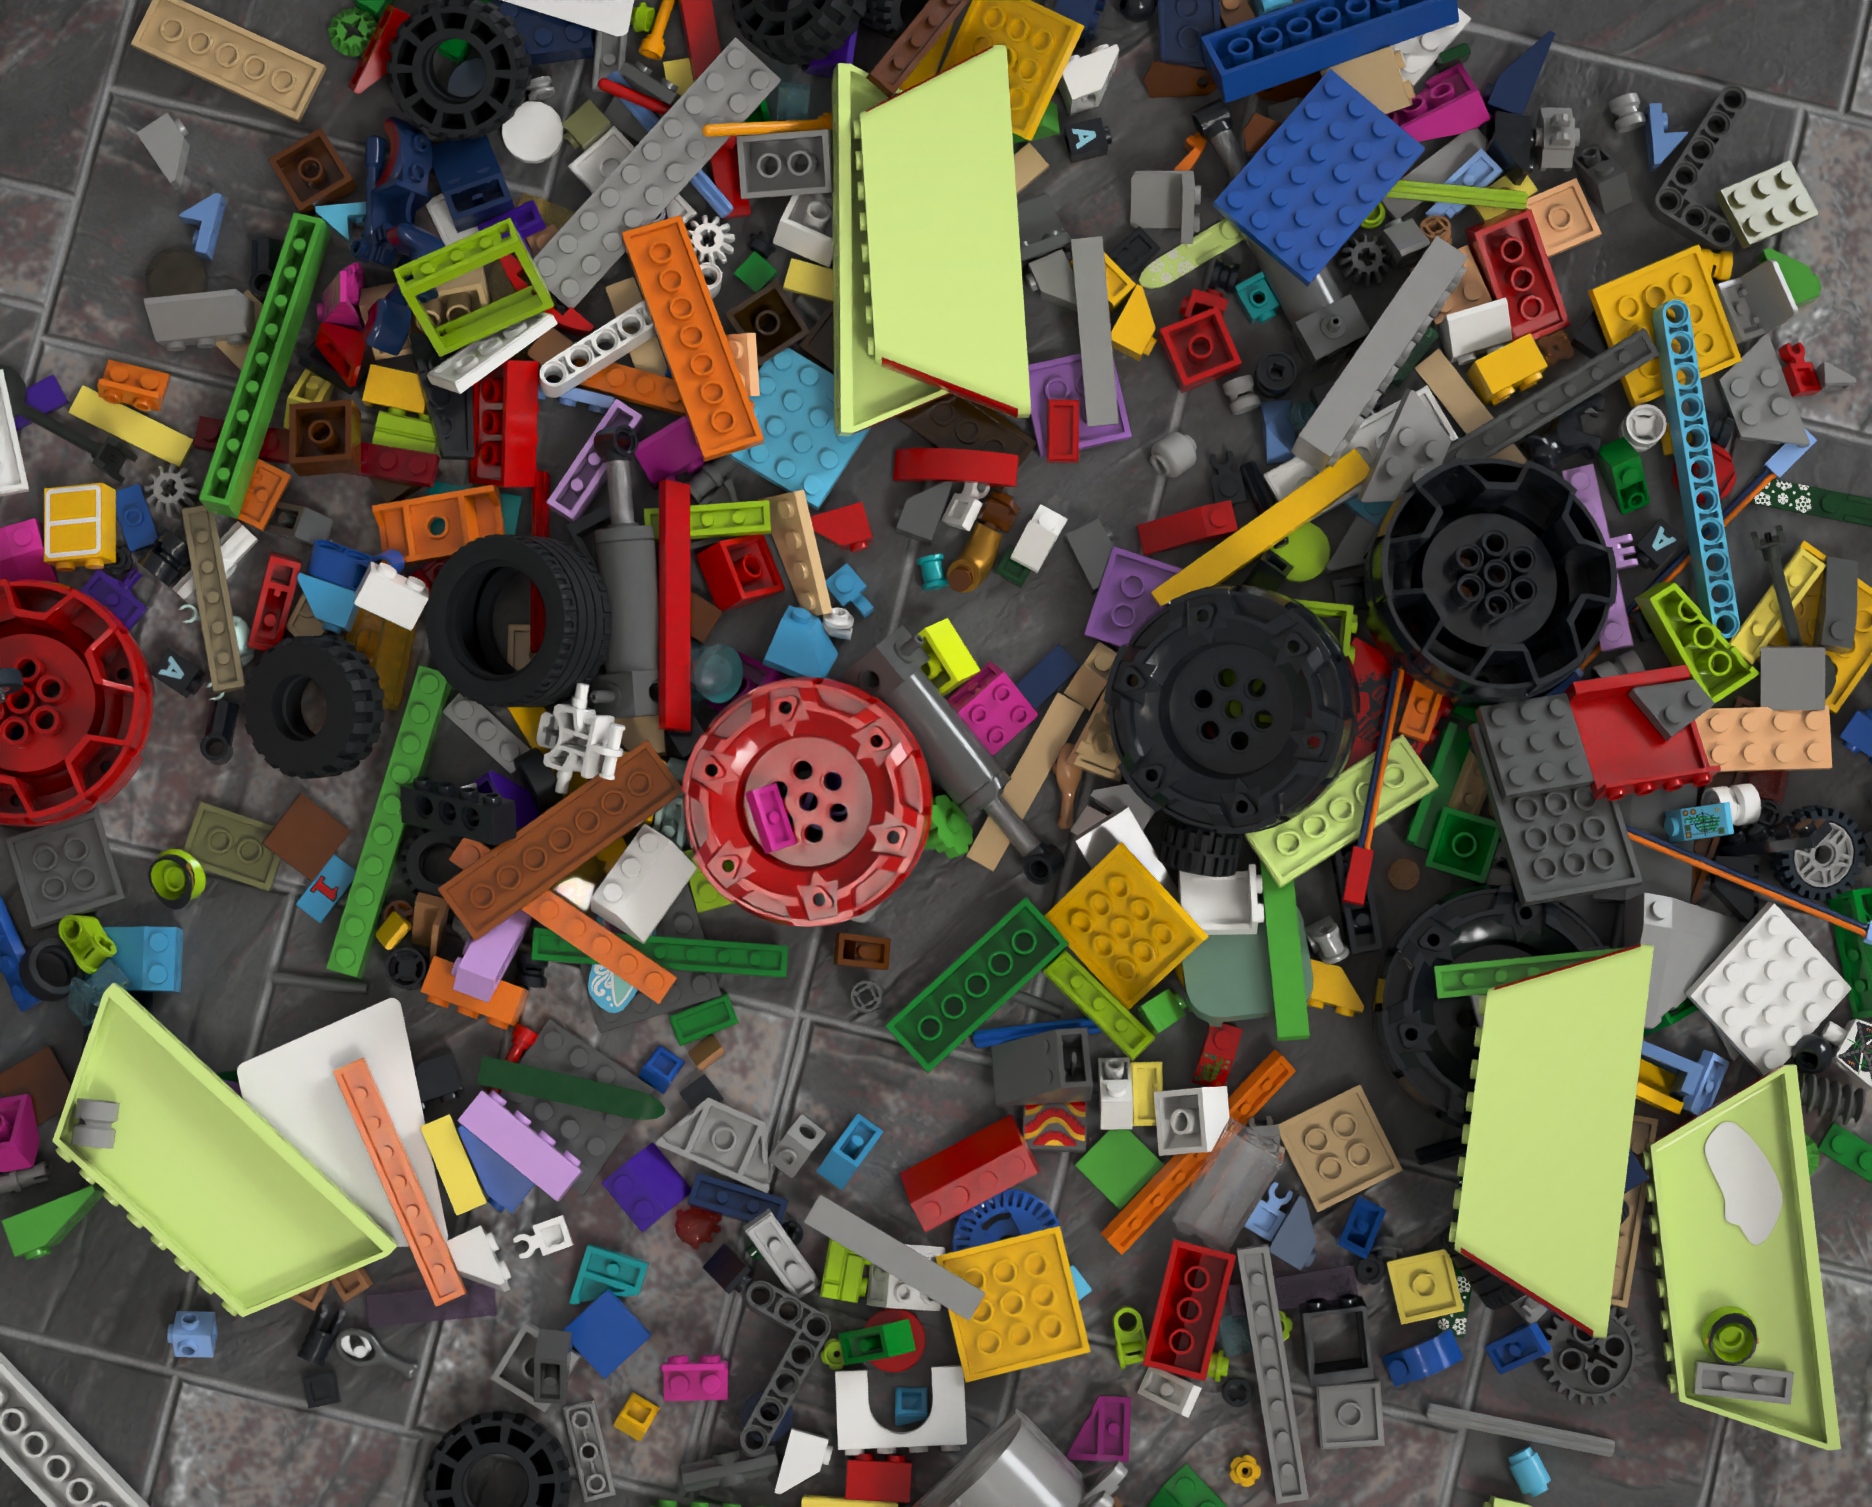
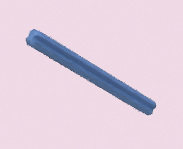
[606,71,734,218]

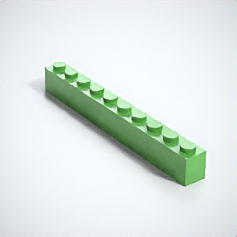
[199,213,331,519]
[326,665,451,979]

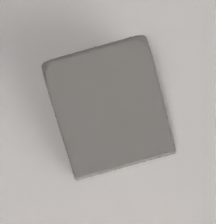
[1817,362,1856,391]

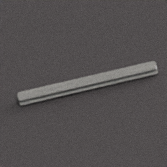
[1425,1403,1615,1457]

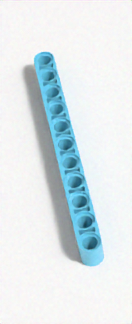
[1652,300,1740,639]

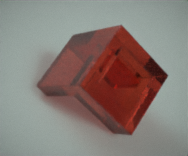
[1747,770,1788,804]

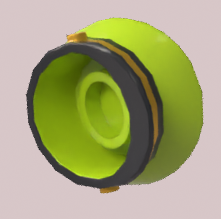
[148,849,206,910]
[1702,1306,1759,1365]

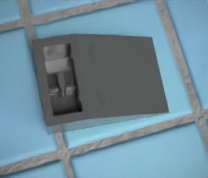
[991,1027,1093,1107]

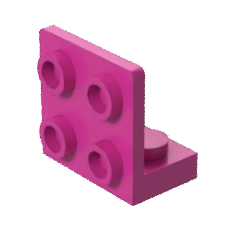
[947,661,1038,755]
[660,1354,729,1401]

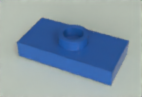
[116,484,159,553]

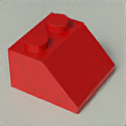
[696,534,785,612]

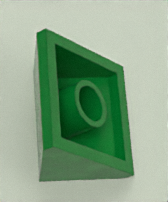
[1425,806,1501,885]

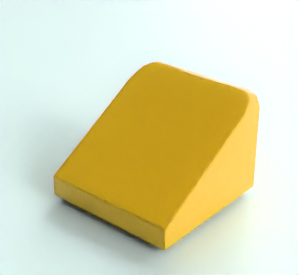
[375,911,412,950]
[614,1392,660,1441]

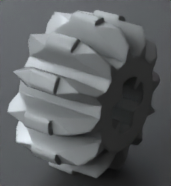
[144,464,199,518]

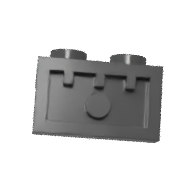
[1017,194,1071,269]

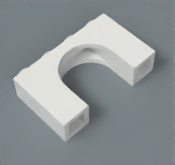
[835,1365,967,1455]

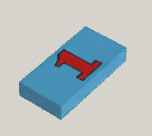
[295,854,356,924]

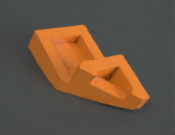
[1173,132,1207,171]

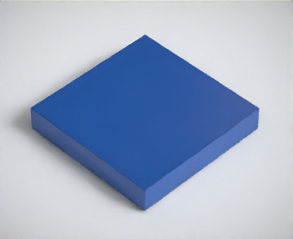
[562,1288,652,1379]

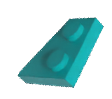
[569,1243,650,1304]

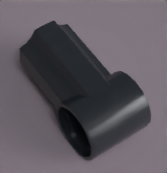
[249,237,280,304]
[200,700,240,765]

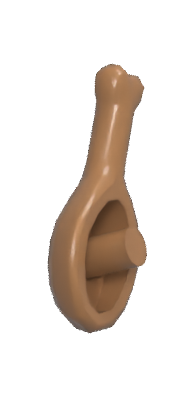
[1052,743,1083,830]

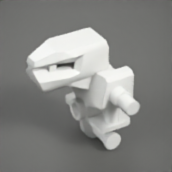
[536,683,626,794]

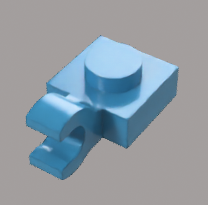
[826,563,874,619]

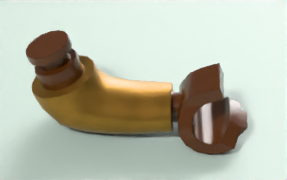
[947,491,1021,593]

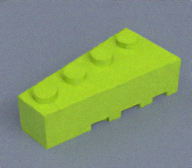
[1635,582,1760,703]

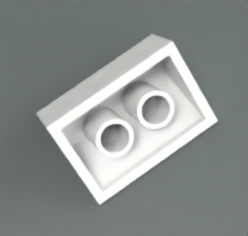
[591,823,697,944]

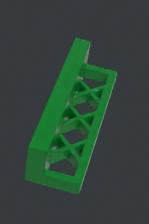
[1402,721,1471,852]
[1827,887,1872,1019]

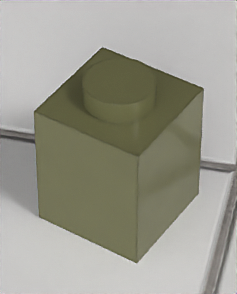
[562,99,612,152]

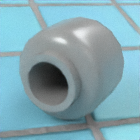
[1150,431,1197,478]

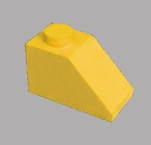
[1111,284,1157,362]

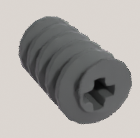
[1798,1073,1866,1125]

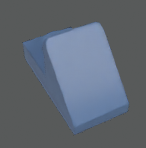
[1643,103,1688,172]
[178,193,227,261]

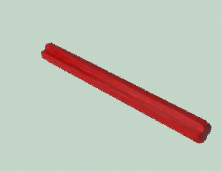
[530,471,550,654]

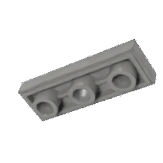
[563,1400,616,1503]

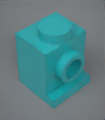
[1233,272,1280,325]

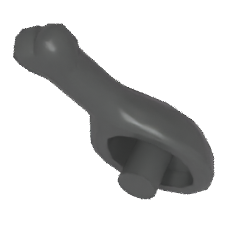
[334,1329,419,1381]

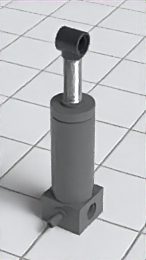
[1191,98,1371,374]
[590,425,659,718]
[836,625,1065,885]

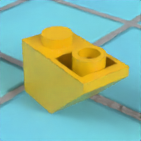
[1307,959,1364,1017]

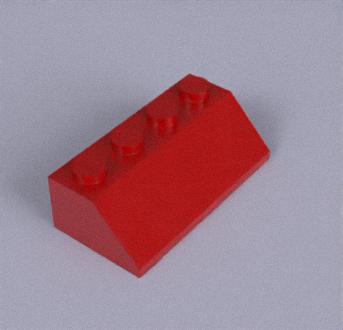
[468,359,540,487]
[899,1114,1041,1232]
[1142,1239,1236,1381]

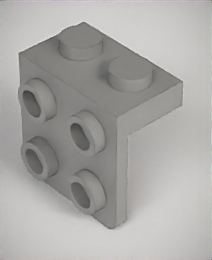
[1130,171,1201,244]
[1715,259,1798,345]

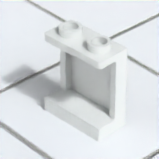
[1178,864,1264,935]

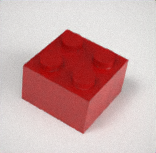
[1158,306,1242,394]

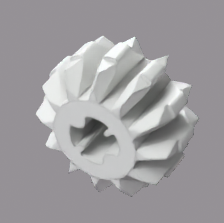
[687,215,735,265]

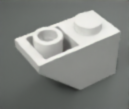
[1098,1058,1133,1130]
[446,1225,512,1292]

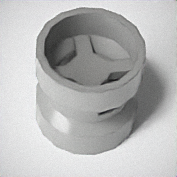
[1608,93,1647,133]
[1222,375,1262,415]

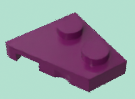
[1067,1395,1131,1462]

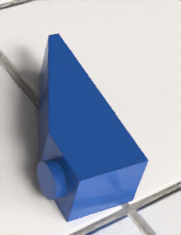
[455,1122,535,1214]

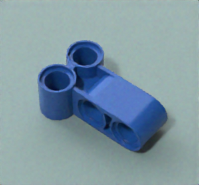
[307,540,405,591]

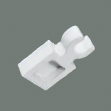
[513,1215,574,1259]

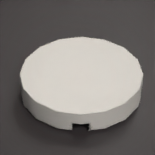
[502,101,564,164]

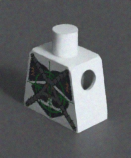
[1821,1019,1872,1091]

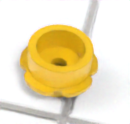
[1229,1455,1261,1487]

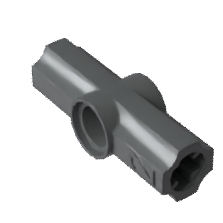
[680,1445,780,1492]

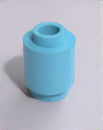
[1508,1446,1551,1497]

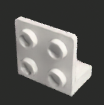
[866,1244,946,1311]

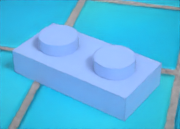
[1682,1050,1730,1116]

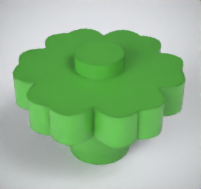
[924,794,973,859]

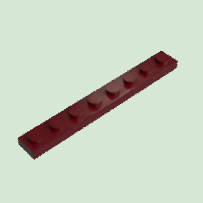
[193,416,440,488]

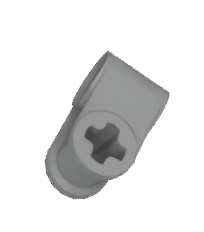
[1305,915,1350,964]

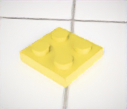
[1386,1249,1464,1325]

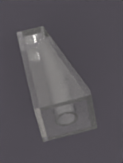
[1172,1117,1285,1253]

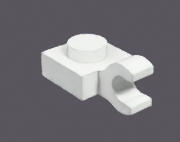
[941,483,990,531]

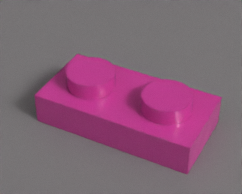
[745,783,797,854]

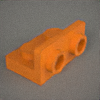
[97,359,170,412]
[231,459,292,532]

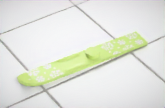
[1139,218,1244,289]

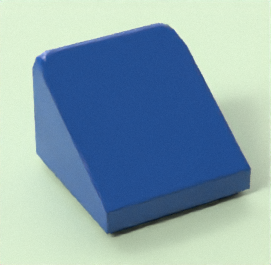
[638,1045,685,1094]

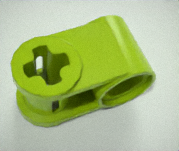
[58,915,117,975]
[1112,1305,1148,1370]

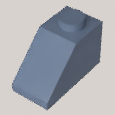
[1268,1195,1317,1271]

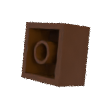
[268,128,358,216]
[289,399,361,476]

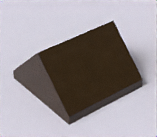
[724,280,811,366]

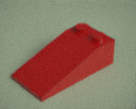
[1464,208,1571,343]

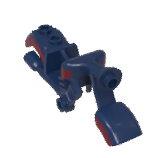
[350,116,446,356]

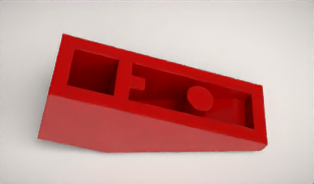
[348,4,411,94]
[1137,500,1238,556]
[247,551,301,651]

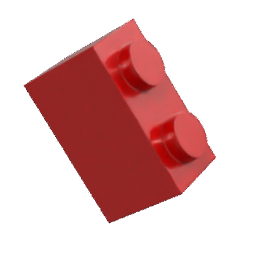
[845,1453,912,1503]

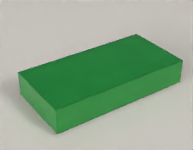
[669,994,739,1047]

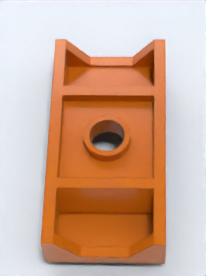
[372,485,505,567]

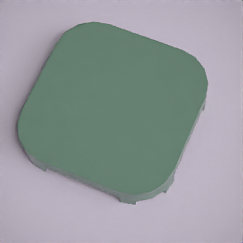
[1181,895,1313,1027]

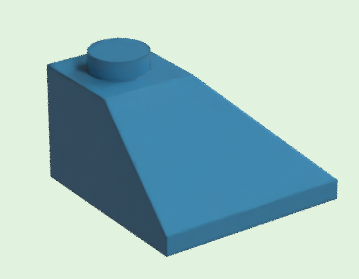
[762,605,838,678]

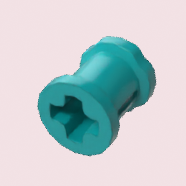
[916,554,949,591]

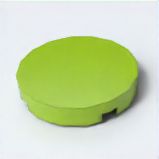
[1270,522,1331,583]

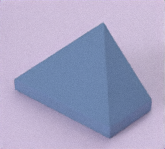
[1260,399,1296,464]

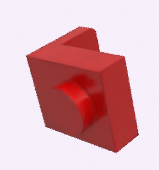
[1179,288,1229,320]

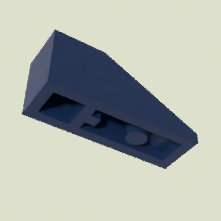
[1482,31,1555,115]

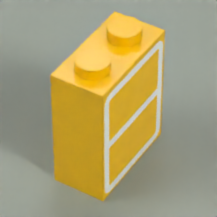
[44,483,116,572]

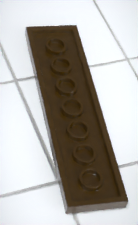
[799,301,1037,493]

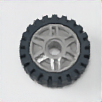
[1768,805,1866,901]

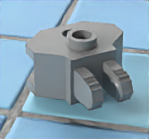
[1534,108,1580,171]

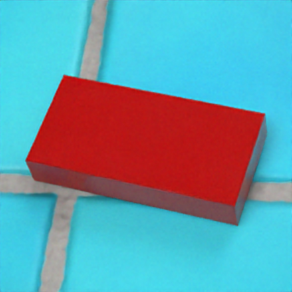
[1047,399,1079,463]

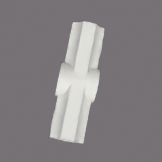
[172,521,259,607]

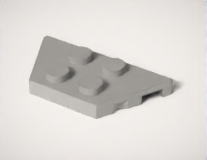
[1718,334,1810,448]
[1357,388,1452,503]
[655,1097,770,1194]

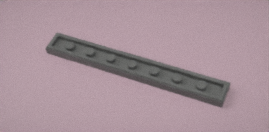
[1441,328,1660,465]

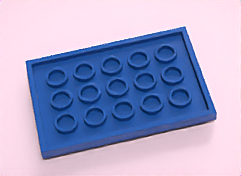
[1212,69,1426,287]

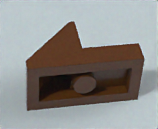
[833,933,891,970]

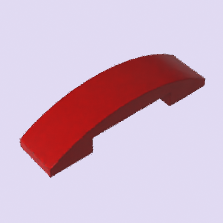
[500,254,595,337]
[893,448,1019,487]

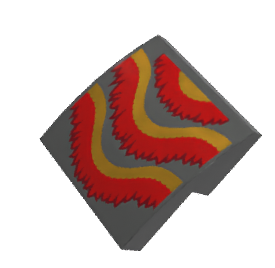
[1022,1101,1087,1153]

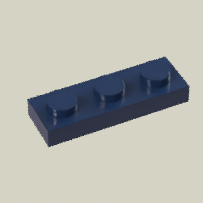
[687,1173,788,1225]

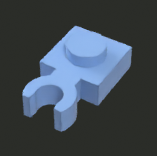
[1242,1182,1293,1242]

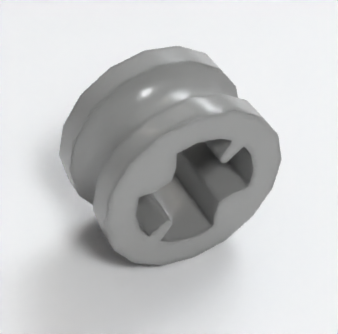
[526,76,556,102]

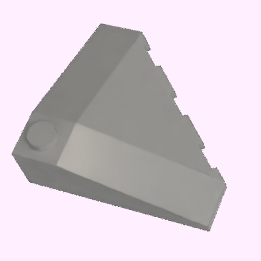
[1624,892,1739,1029]

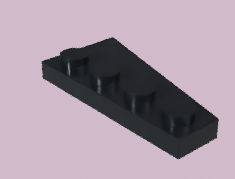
[407,334,475,460]

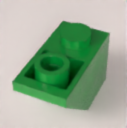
[1597,436,1650,515]

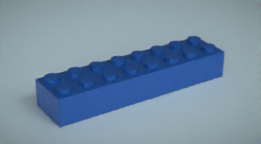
[1201,0,1459,103]

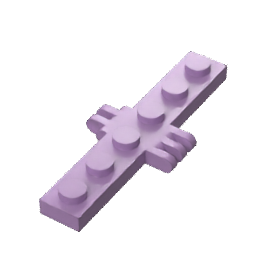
[1562,464,1638,653]

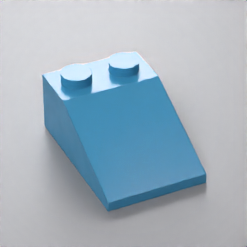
[85,926,183,993]

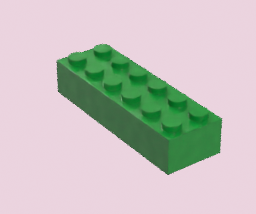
[885,897,1069,1074]

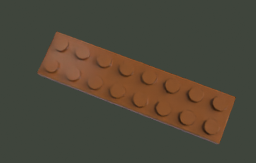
[438,740,684,942]

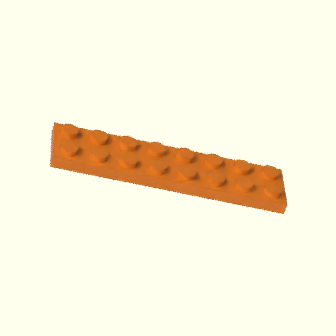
[621,215,764,462]

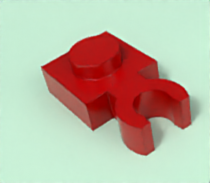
[1778,342,1822,397]

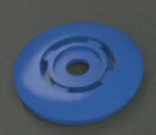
[952,1189,1063,1252]

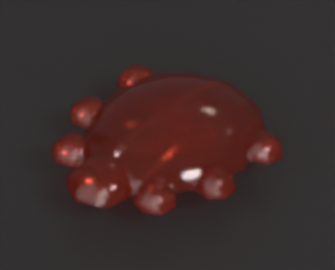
[675,1206,722,1249]

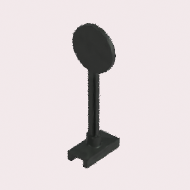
[0,364,138,484]
[1750,525,1836,700]

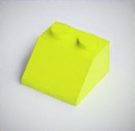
[917,618,981,696]

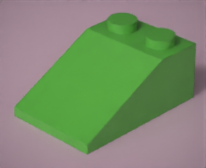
[2,1185,105,1260]

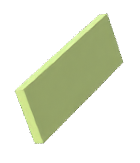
[1244,734,1439,888]

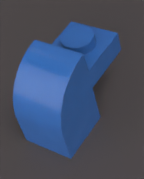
[1382,1329,1463,1387]

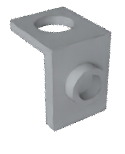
[768,1114,827,1178]

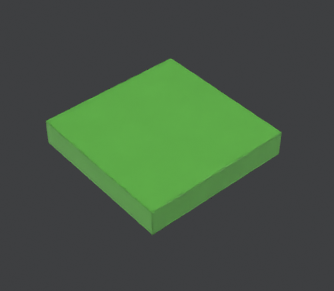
[1074,1129,1164,1210]

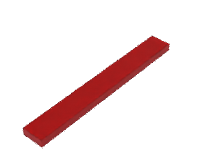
[678,0,751,220]
[659,479,691,733]

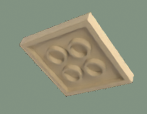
[1278,1084,1403,1212]

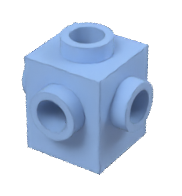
[167,1311,218,1358]

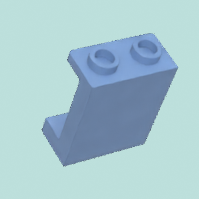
[1641,1040,1704,1097]

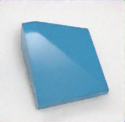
[895,1387,927,1426]

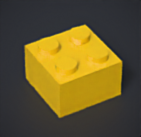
[1466,333,1548,407]

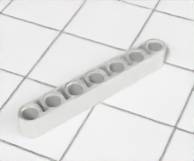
[539,262,722,398]

